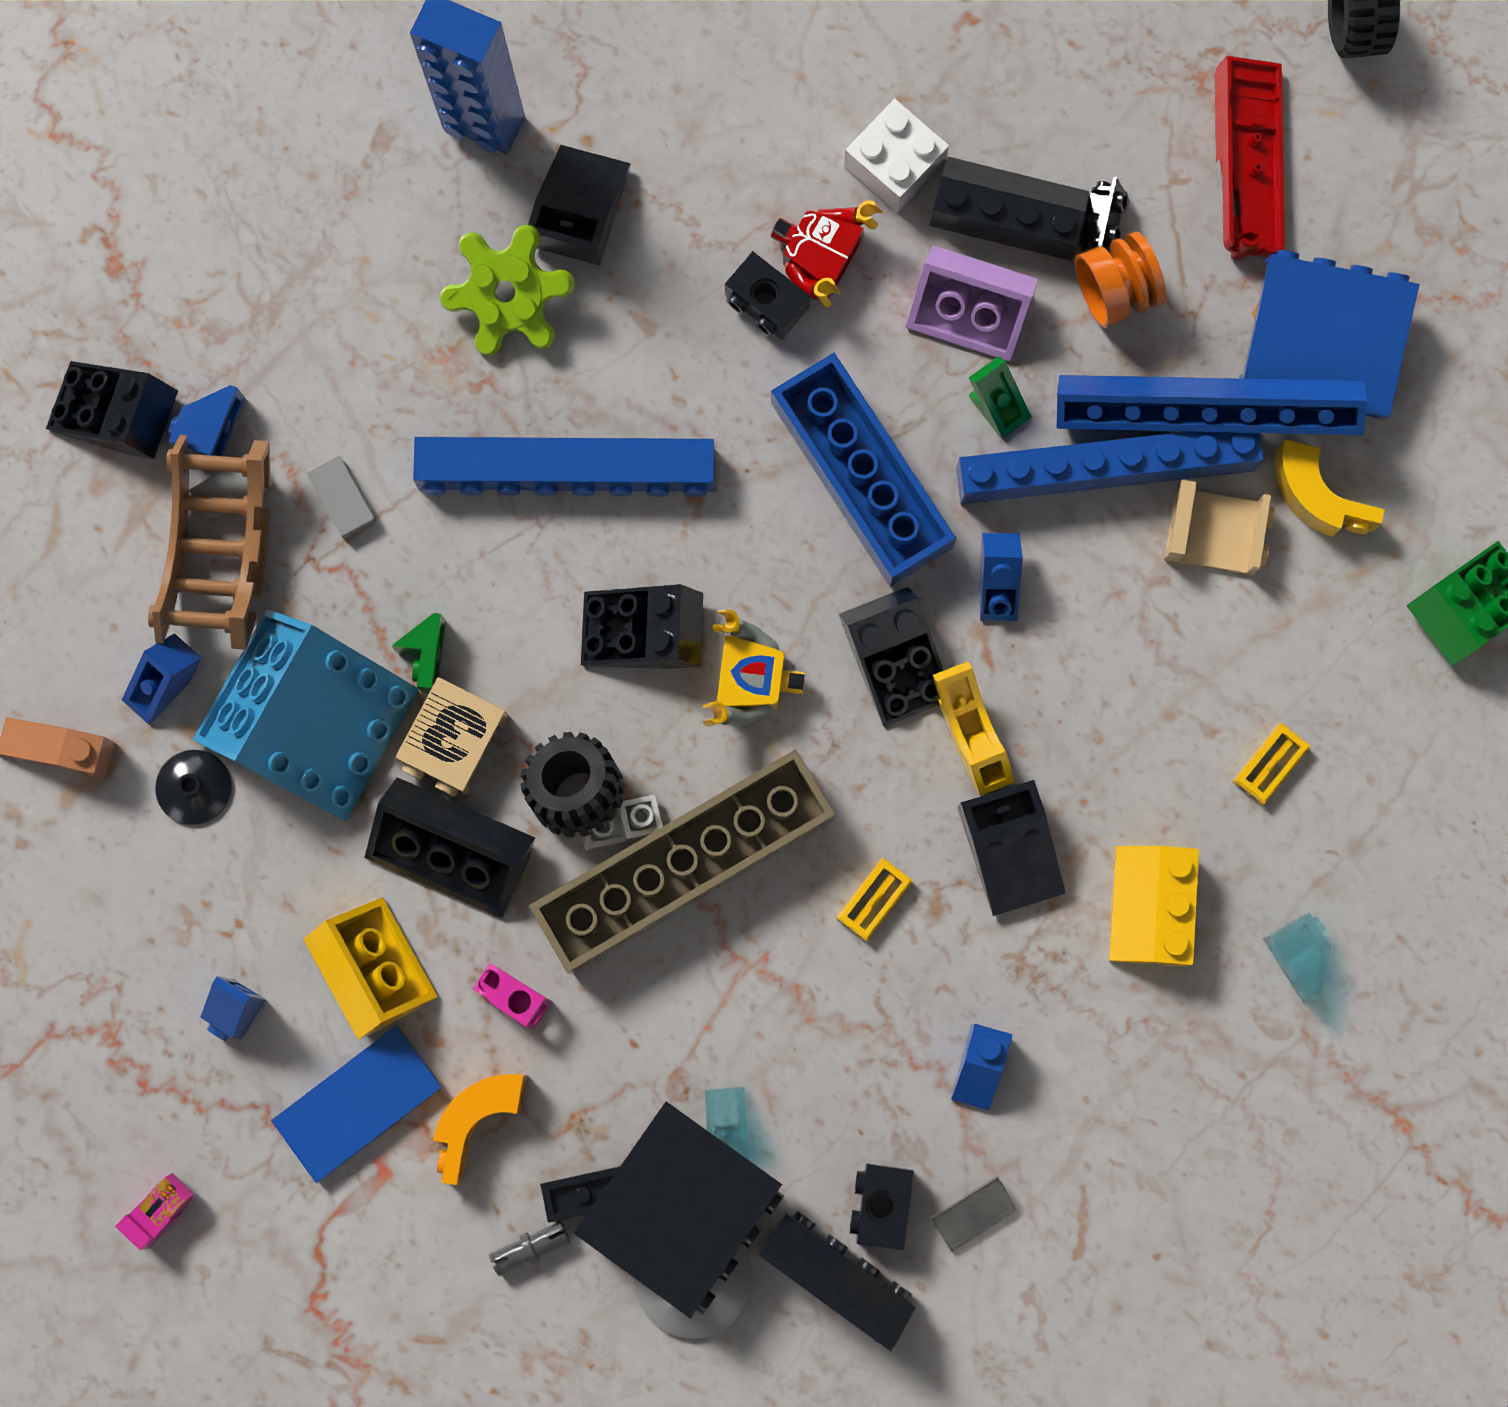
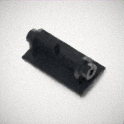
[1080,177,1128,253]

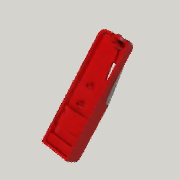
[1215,56,1285,260]

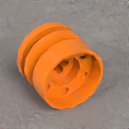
[1075,231,1166,328]

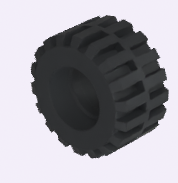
[1328,0,1400,59]
[520,732,625,838]

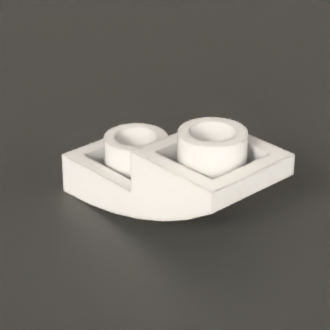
[583,794,663,851]

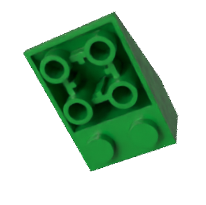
[1406,541,1508,666]

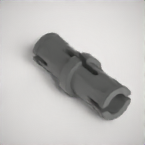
[489,1220,571,1276]

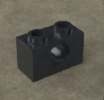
[725,251,810,340]
[849,1163,914,1250]

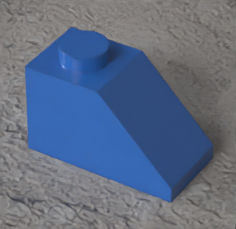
[168,385,245,456]
[122,633,202,724]
[200,976,266,1041]
[951,1024,1013,1110]

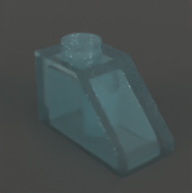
[1263,913,1331,1005]

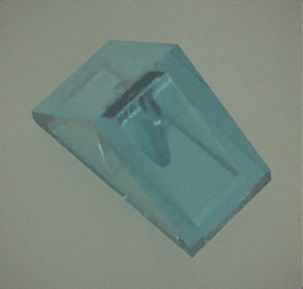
[705,1087,750,1161]

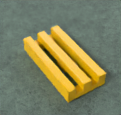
[1232,723,1311,805]
[836,857,913,942]

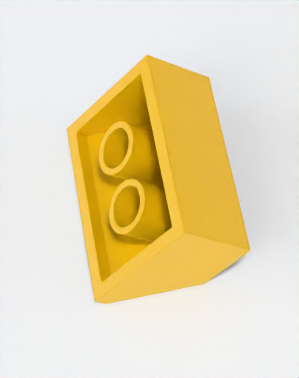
[1109,846,1199,967]
[303,897,438,1040]

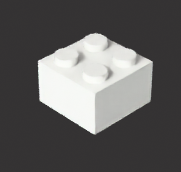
[844,98,949,213]

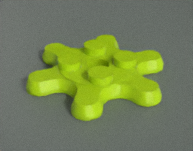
[440,224,575,356]

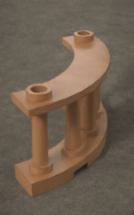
[148,435,271,650]

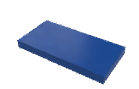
[271,1026,443,1183]

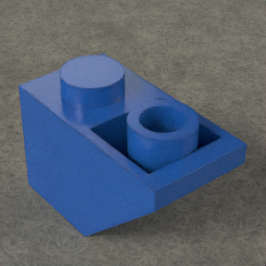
[980,533,1023,621]

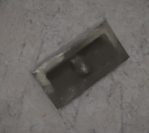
[930,1176,1017,1252]

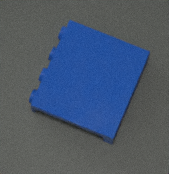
[1239,250,1420,420]

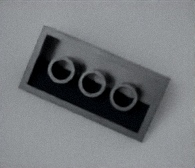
[930,156,1089,261]
[364,777,536,918]
[759,1210,916,1352]

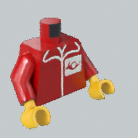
[771,200,883,308]

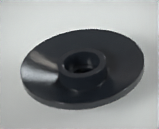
[155,750,232,825]

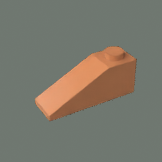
[0,717,117,780]

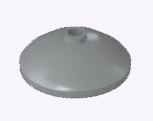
[634,1245,752,1339]

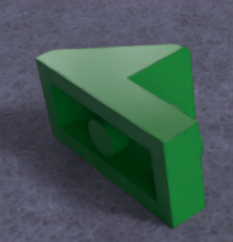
[969,356,1032,438]
[392,613,446,693]

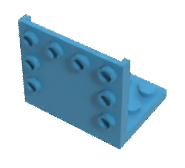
[192,609,419,822]

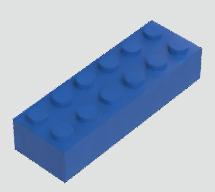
[410,0,525,155]
[771,352,956,587]

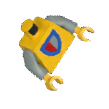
[702,610,805,727]

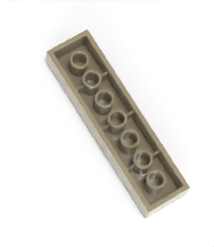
[528,749,835,975]

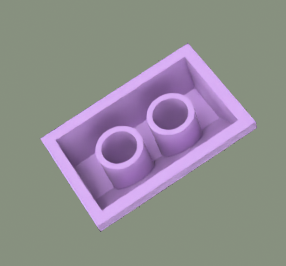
[905,245,1038,361]

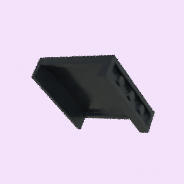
[573,1101,784,1318]

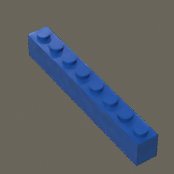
[1057,375,1367,435]
[956,431,1264,504]
[413,437,715,497]

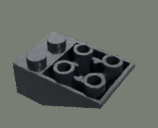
[528,145,631,266]
[46,361,178,459]
[581,584,704,669]
[839,587,944,727]
[957,780,1066,916]

